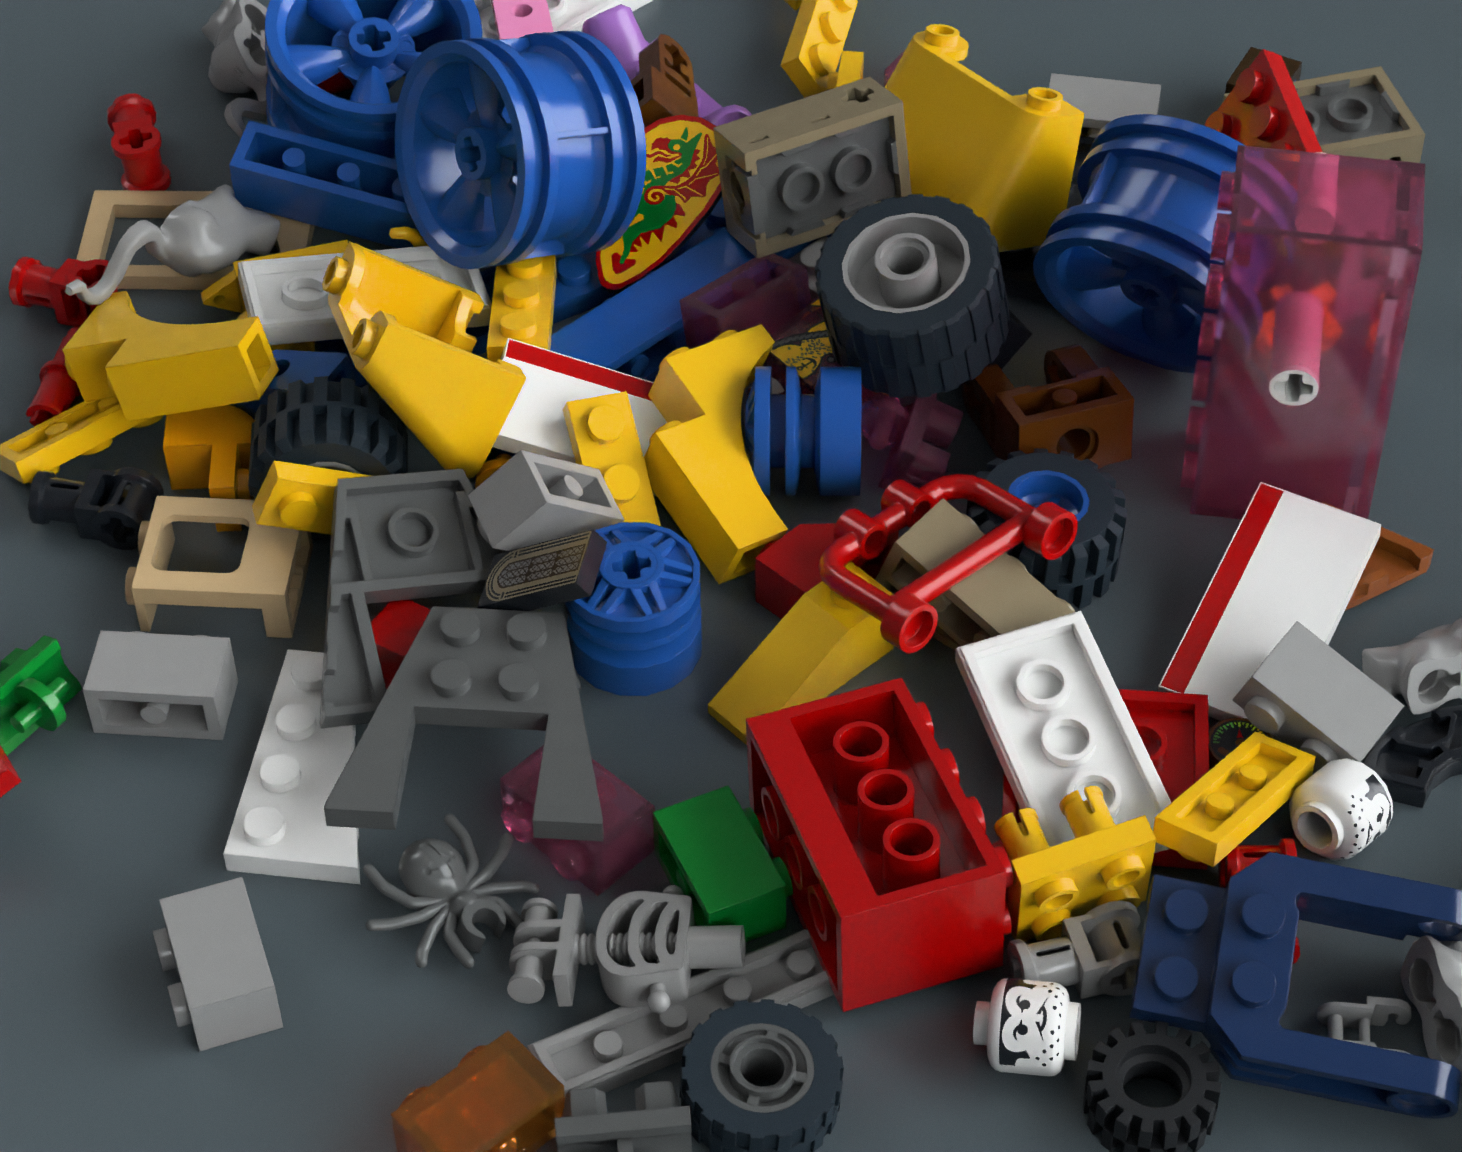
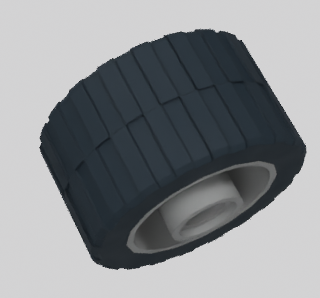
[815,194,1010,398]

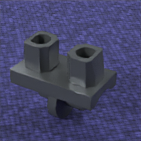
[554,1081,692,1152]

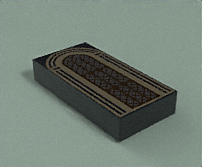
[478,529,607,611]

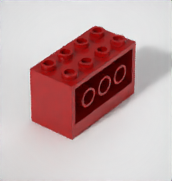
[746,677,1013,1012]

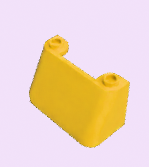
[884,24,1085,252]
[322,241,526,479]

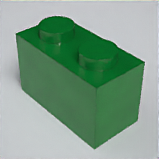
[653,785,793,943]

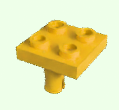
[994,786,1157,942]

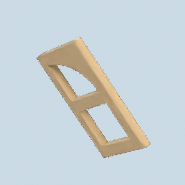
[76,190,314,290]

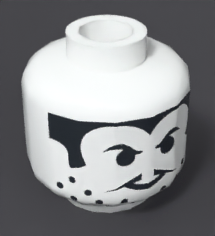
[1289,758,1393,860]
[973,978,1081,1077]

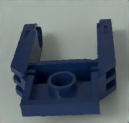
[1129,852,1462,1119]

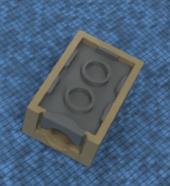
[1223,66,1425,192]
[713,76,912,259]

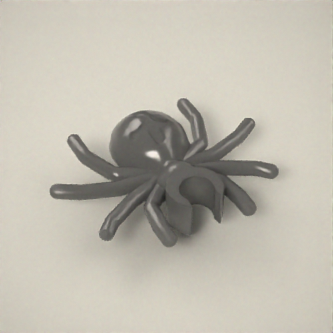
[363,814,539,969]

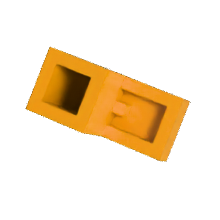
[163,405,255,532]

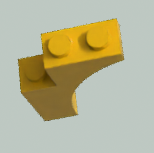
[62,291,279,421]
[644,324,788,585]

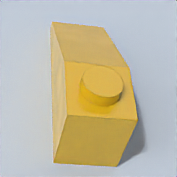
[708,562,894,745]

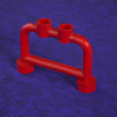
[818,474,1078,653]

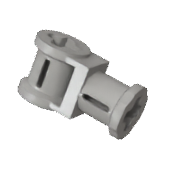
[1007,901,1142,999]

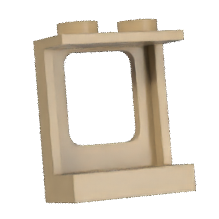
[125,496,313,638]

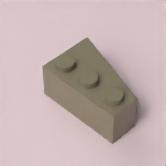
[875,498,1090,651]

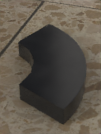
[1364,706,1462,808]

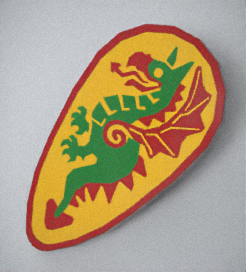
[596,115,722,294]

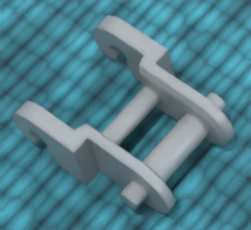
[1317,996,1411,1054]

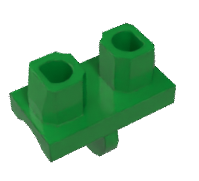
[0,635,82,756]

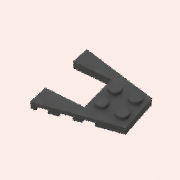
[319,469,581,729]
[324,606,604,842]

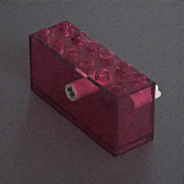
[1181,145,1425,520]

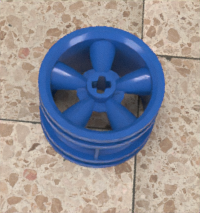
[265,0,482,159]
[395,30,646,269]
[1033,114,1301,374]

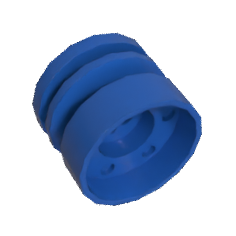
[745,366,862,496]
[565,522,702,696]

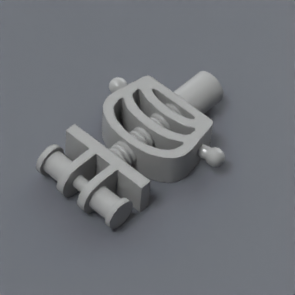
[507,885,746,1013]

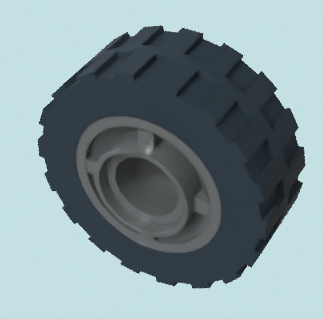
[679,999,844,1152]

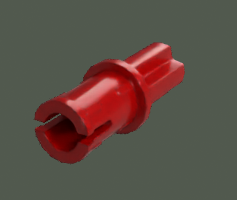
[26,327,81,427]

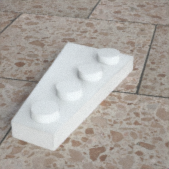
[223,649,360,884]

